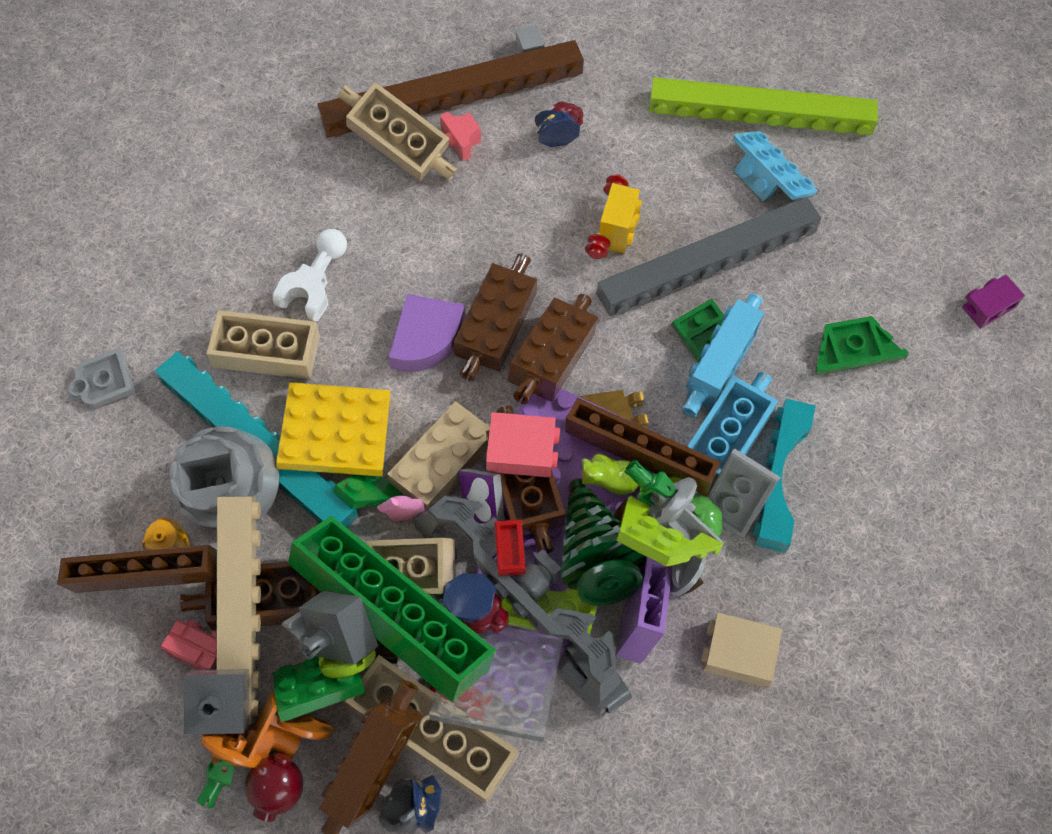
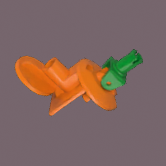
[197,691,334,808]

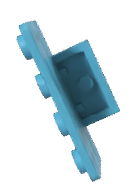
[733,131,817,202]

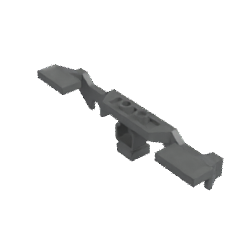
[414,496,621,717]

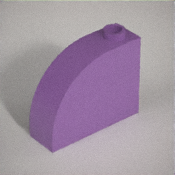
[389,294,466,371]
[615,557,673,664]

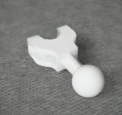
[273,229,347,321]

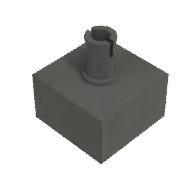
[299,591,378,664]
[184,669,249,734]

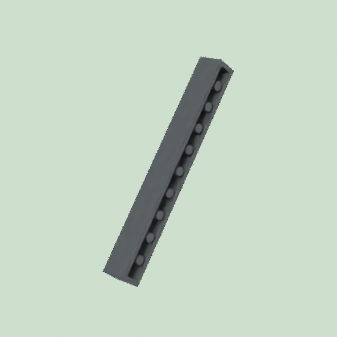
[596,197,821,316]

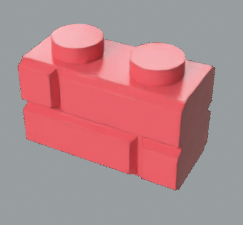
[161,619,217,670]

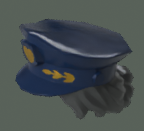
[379,775,442,834]

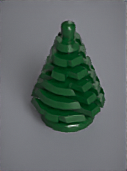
[561,478,646,606]

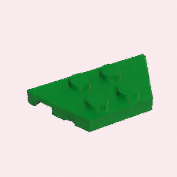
[815,316,909,375]

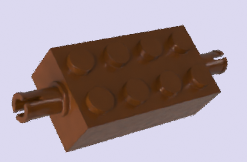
[454,253,537,381]
[507,294,598,404]
[486,405,565,554]
[180,561,321,631]
[319,680,423,834]

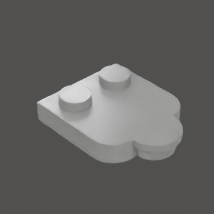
[68,347,136,408]

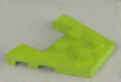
[617,496,723,567]

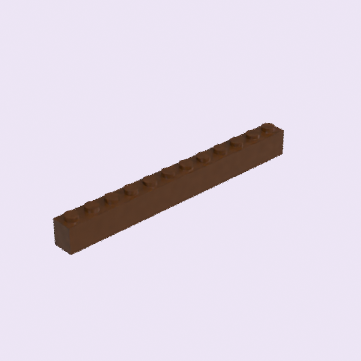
[317,40,584,138]

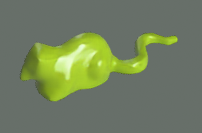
[582,454,697,495]

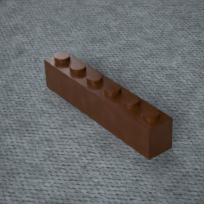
[565,397,721,497]
[57,545,217,593]

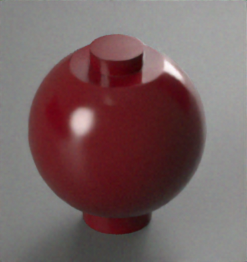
[245,753,304,822]

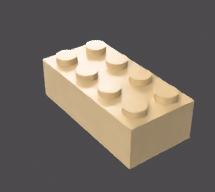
[207,310,320,380]
[387,401,490,512]

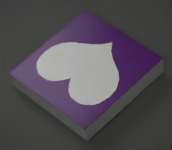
[459,469,505,524]

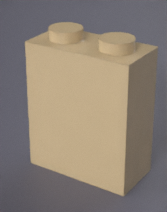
[700,613,782,688]

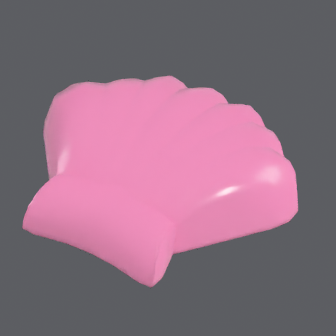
[377,496,425,522]

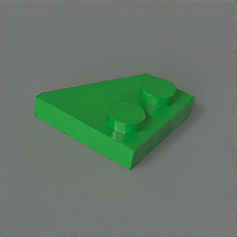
[671,298,724,362]
[333,474,404,509]

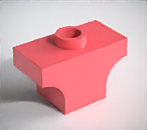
[440,112,481,161]

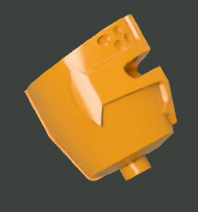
[141,517,191,550]

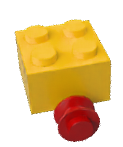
[585,174,643,259]

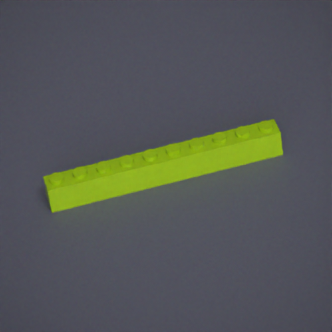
[649,77,878,135]

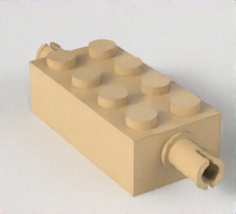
[338,82,458,182]

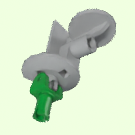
[624,460,723,597]

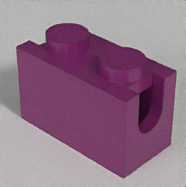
[962,274,1025,329]

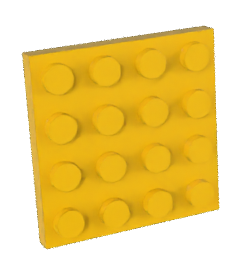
[276,382,391,476]

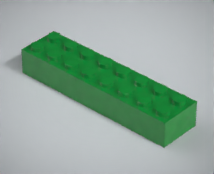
[288,515,496,703]

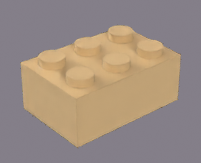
[367,538,455,595]

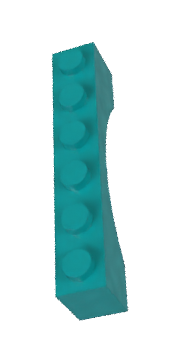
[752,398,816,553]

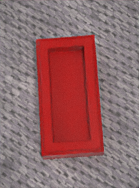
[494,520,526,576]

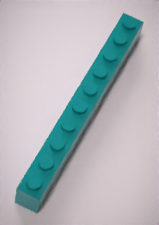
[154,351,358,528]

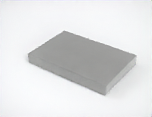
[707,449,781,538]

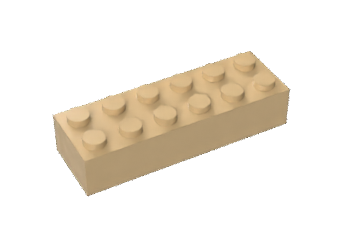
[345,655,519,805]

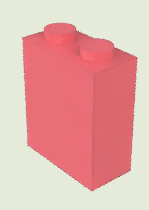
[486,412,560,477]

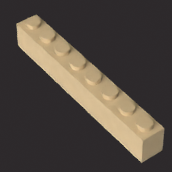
[217,496,261,725]

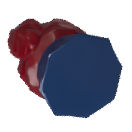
[535,102,584,147]
[442,573,509,634]

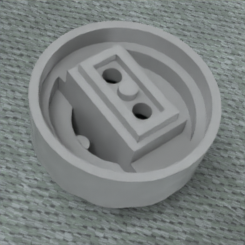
[170,426,279,530]

